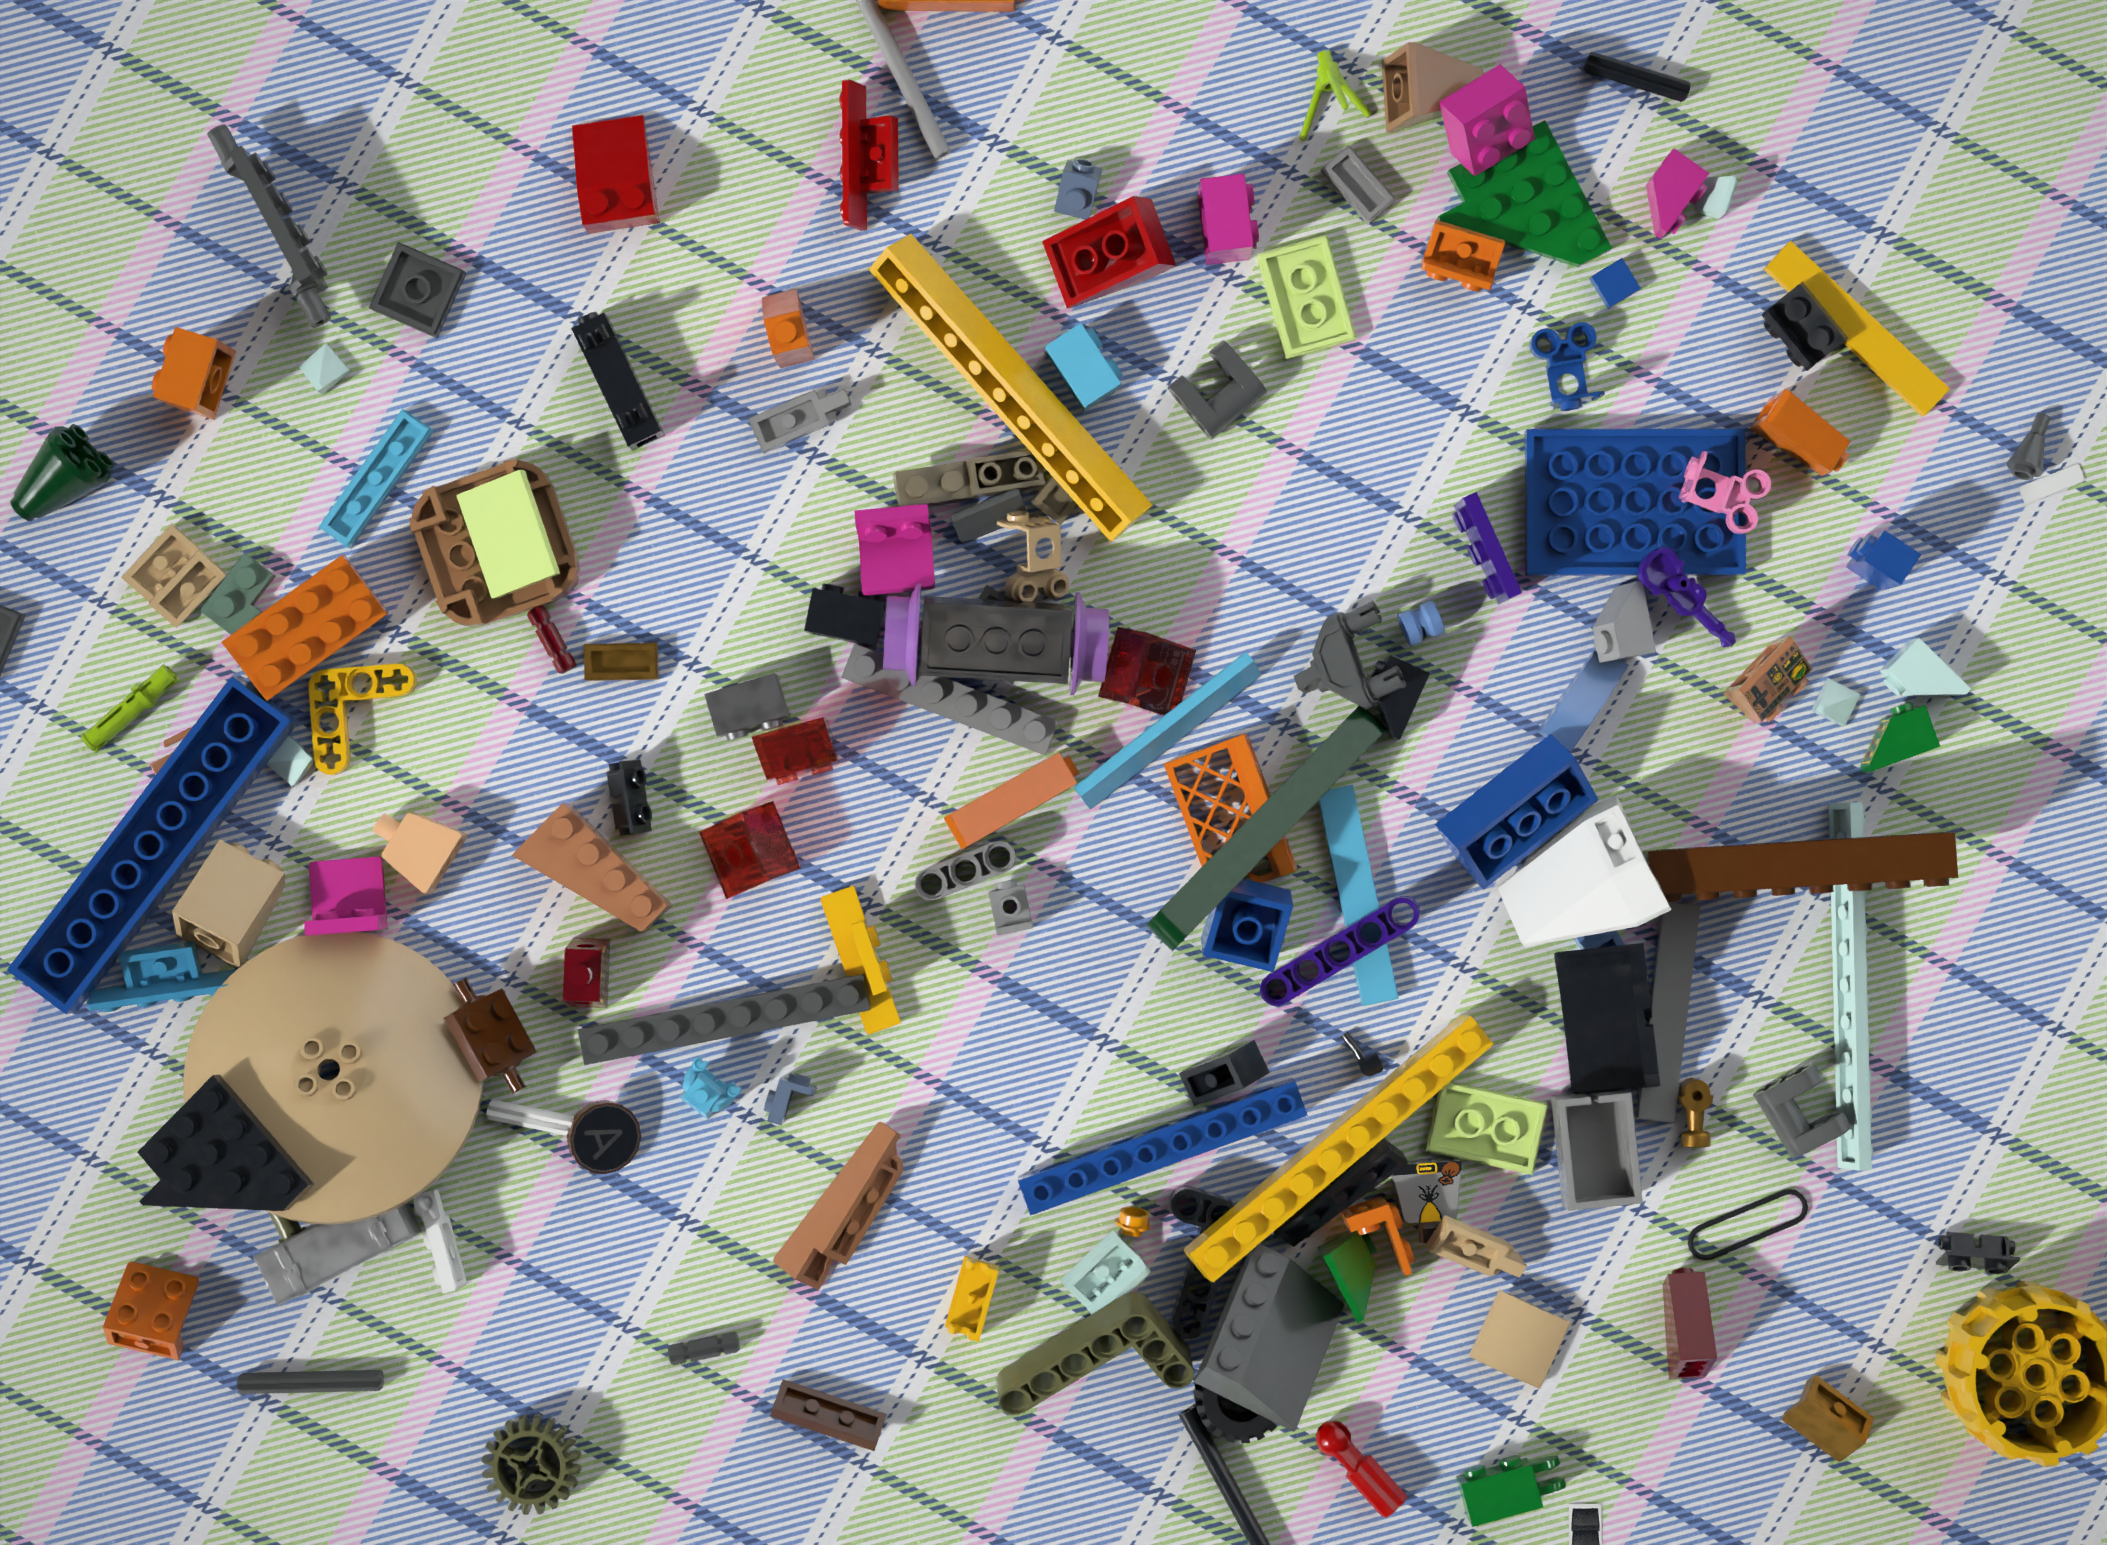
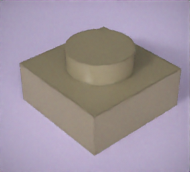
[1031,475,1077,525]

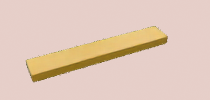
[1763,240,1950,417]

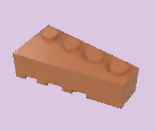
[512,803,673,932]

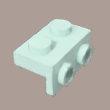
[1060,1230,1151,1315]

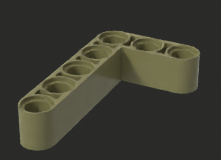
[997,1292,1194,1415]

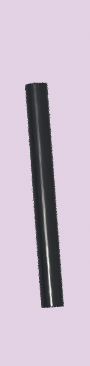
[1179,1406,1270,1545]

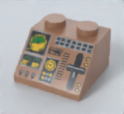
[1723,636,1813,723]

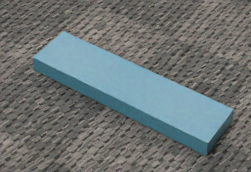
[319,408,434,549]

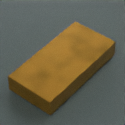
[584,643,659,681]

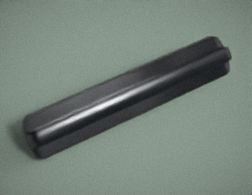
[1584,52,1691,102]

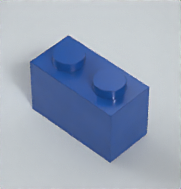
[1846,530,1922,591]

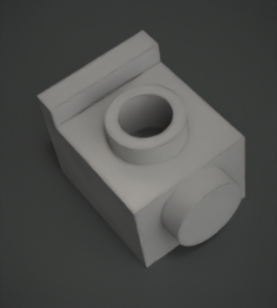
[988,879,1033,936]

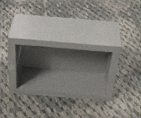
[1551,1090,1643,1211]

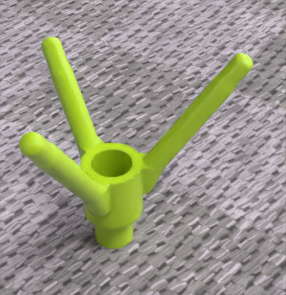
[1299,50,1371,141]

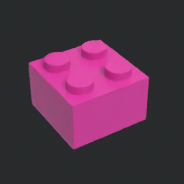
[1439,64,1535,176]
[1197,173,1259,265]

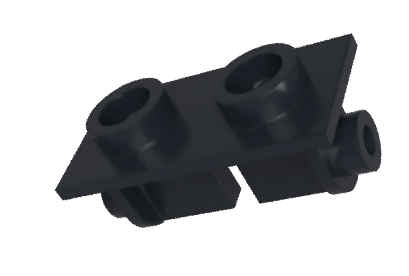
[606,760,652,836]
[1936,1232,2020,1274]

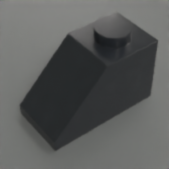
[1370,655,1430,741]
[1179,1040,1270,1106]

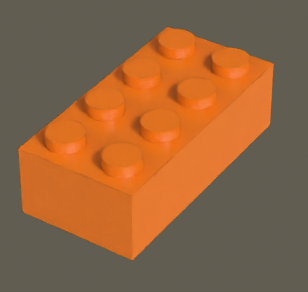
[221,554,389,701]

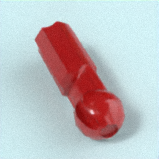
[1316,1420,1408,1518]

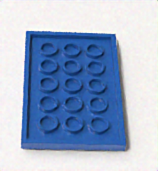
[1524,429,1746,576]

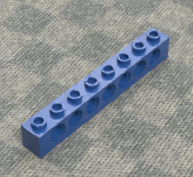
[1018,1078,1308,1216]

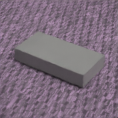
[1320,145,1396,225]

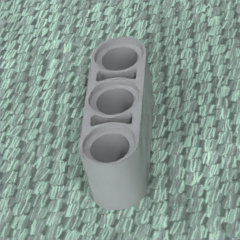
[915,841,1016,901]

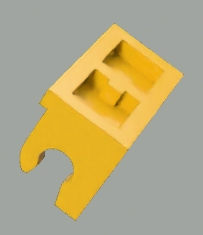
[945,1256,999,1342]

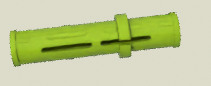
[81,664,179,753]

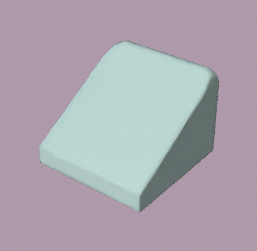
[1694,176,1738,220]

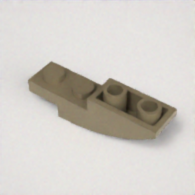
[892,450,1045,506]

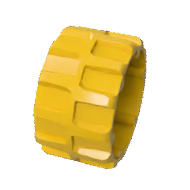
[1935,1281,2107,1467]

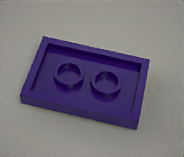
[1452,492,1522,605]

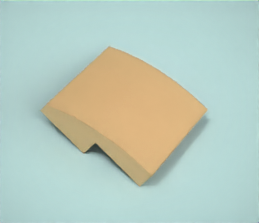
[121,523,227,628]
[1469,1289,1571,1389]

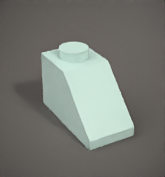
[1879,638,1971,696]

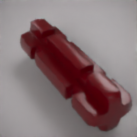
[527,605,576,674]

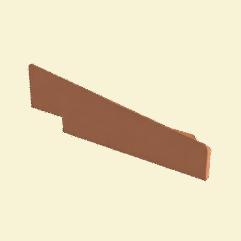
[773,1121,903,1290]

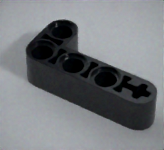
[1169,1185,1235,1339]

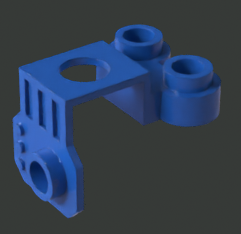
[1529,322,1605,411]

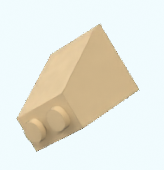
[172,839,285,968]

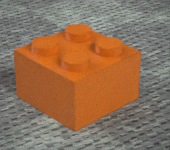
[152,327,236,420]

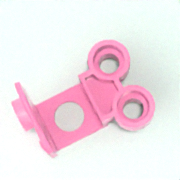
[1678,451,1771,534]

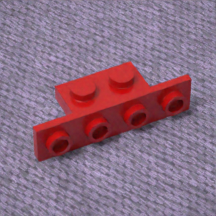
[839,79,899,231]

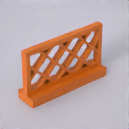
[1164,733,1298,883]

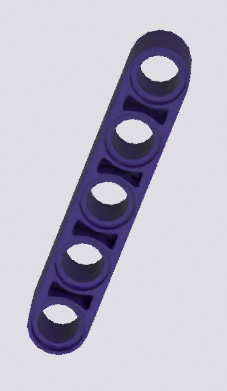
[1260,896,1420,1006]

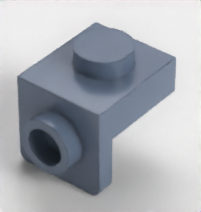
[1054,159,1102,220]
[764,1072,817,1125]

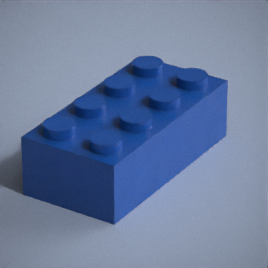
[1435,734,1599,890]

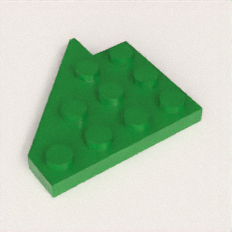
[1437,120,1612,267]

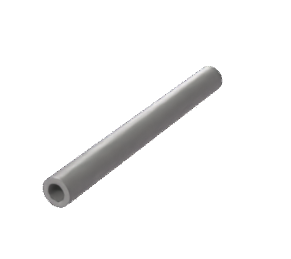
[856,0,951,160]

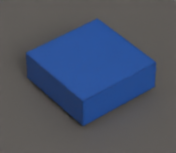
[1589,258,1641,309]

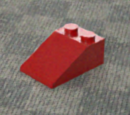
[572,115,660,234]
[1042,196,1176,309]

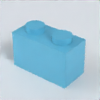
[1044,323,1123,412]

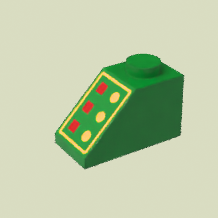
[1860,702,1940,772]

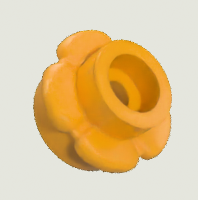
[1115,1206,1151,1237]

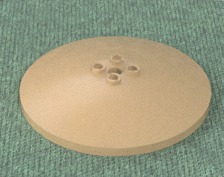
[183,932,484,1225]

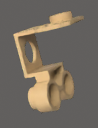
[997,511,1069,602]

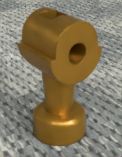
[1677,1078,1713,1147]

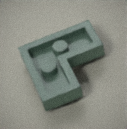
[200,553,276,634]

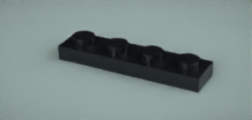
[1274,1139,1408,1247]

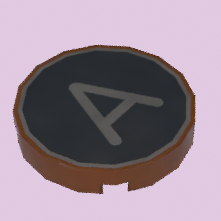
[567,1100,641,1174]

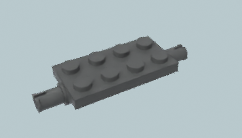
[207,124,331,328]

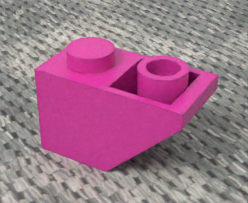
[1646,148,1709,239]

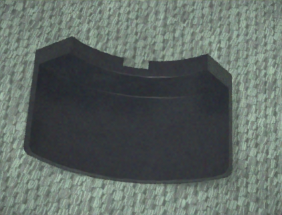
[1554,943,1660,1094]

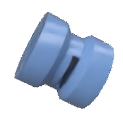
[1397,600,1445,647]

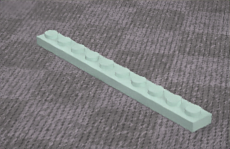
[1829,802,1873,1171]

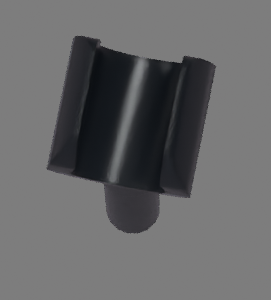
[1341,1032,1383,1077]

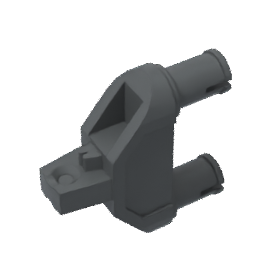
[1294,601,1406,710]

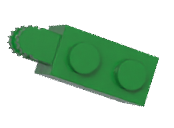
[1456,1455,1566,1527]

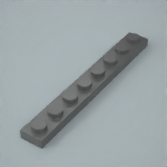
[577,973,871,1065]

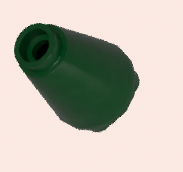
[10,424,114,521]

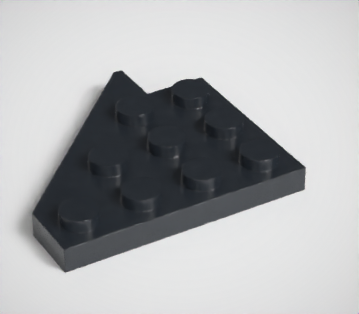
[137,1074,314,1211]

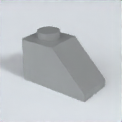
[1593,581,1656,663]

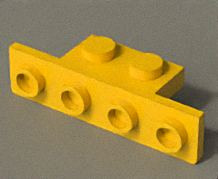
[820,886,901,1034]

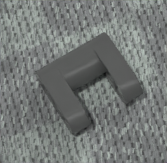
[1167,340,1267,440]
[1753,1062,1852,1158]

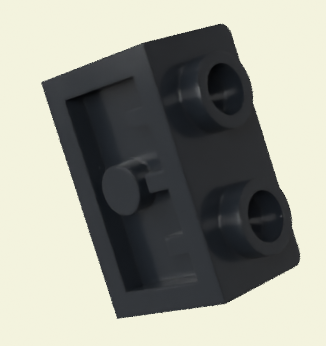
[1762,281,1848,371]

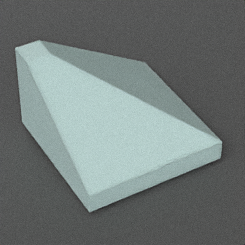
[299,343,350,395]
[1811,678,1861,727]
[267,736,315,787]

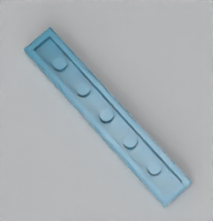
[1074,652,1261,810]
[1318,785,1399,1006]

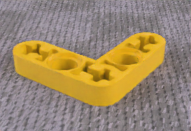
[308,664,417,775]

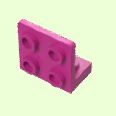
[854,504,935,595]
[304,857,388,936]

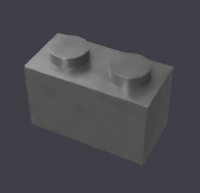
[704,673,790,742]

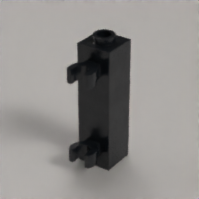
[571,312,665,451]

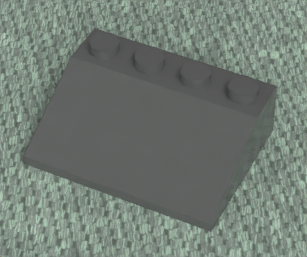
[1194,1243,1345,1432]

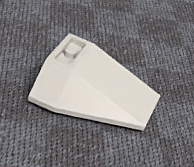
[1498,795,1671,947]

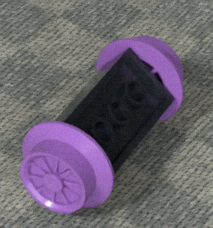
[883,583,1109,695]

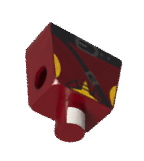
[563,938,610,1008]

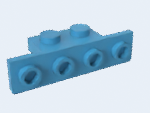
[87,941,237,1012]

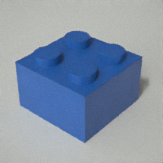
[1201,879,1293,972]

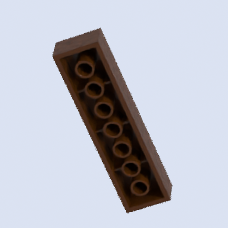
[1648,832,1958,902]

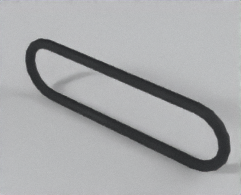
[1688,1189,1808,1260]

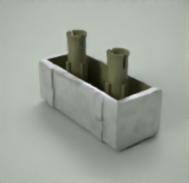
[254,1203,422,1306]

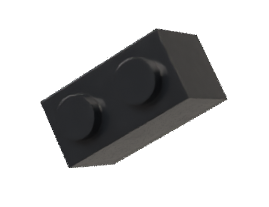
[804,583,886,648]

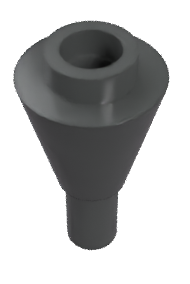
[2006,413,2051,480]

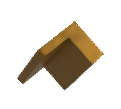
[1782,1374,1874,1462]

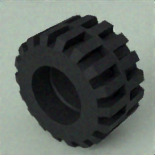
[1193,1366,1277,1444]

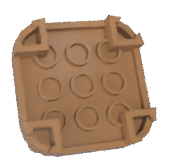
[409,459,580,627]

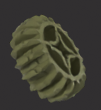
[482,1414,582,1515]

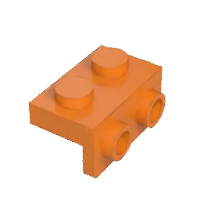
[1421,220,1505,292]

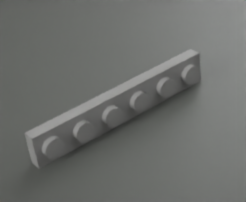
[841,643,1058,755]

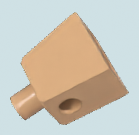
[373,812,469,894]

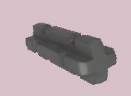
[668,1332,740,1365]

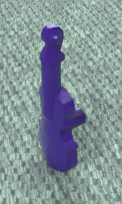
[1638,548,1736,648]

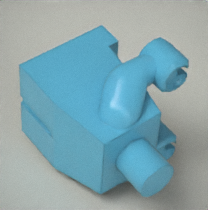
[679,1056,742,1119]

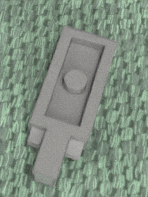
[748,389,852,454]

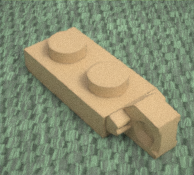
[1427,1215,1527,1278]

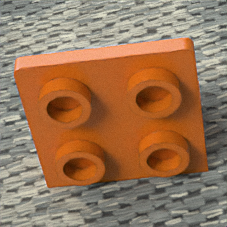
[1341,1195,1415,1276]
[103,1261,199,1361]

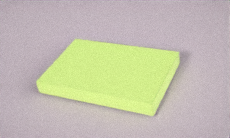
[1256,235,1357,360]
[456,470,560,599]
[1425,1081,1549,1175]

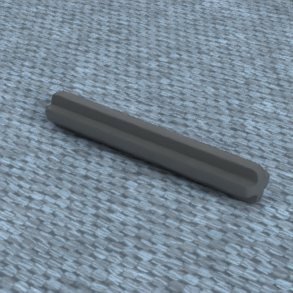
[237,1370,384,1394]

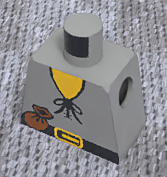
[1391,1157,1462,1243]

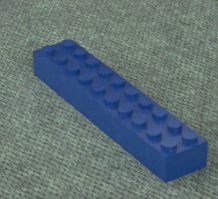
[7,676,299,1014]

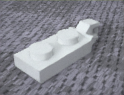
[414,1189,467,1294]

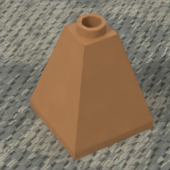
[1382,42,1484,133]

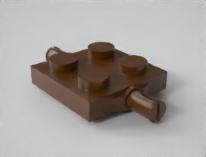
[444,977,537,1094]

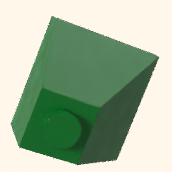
[1317,1230,1377,1323]

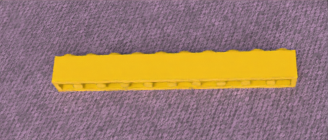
[868,234,1153,542]
[1183,1015,1494,1283]

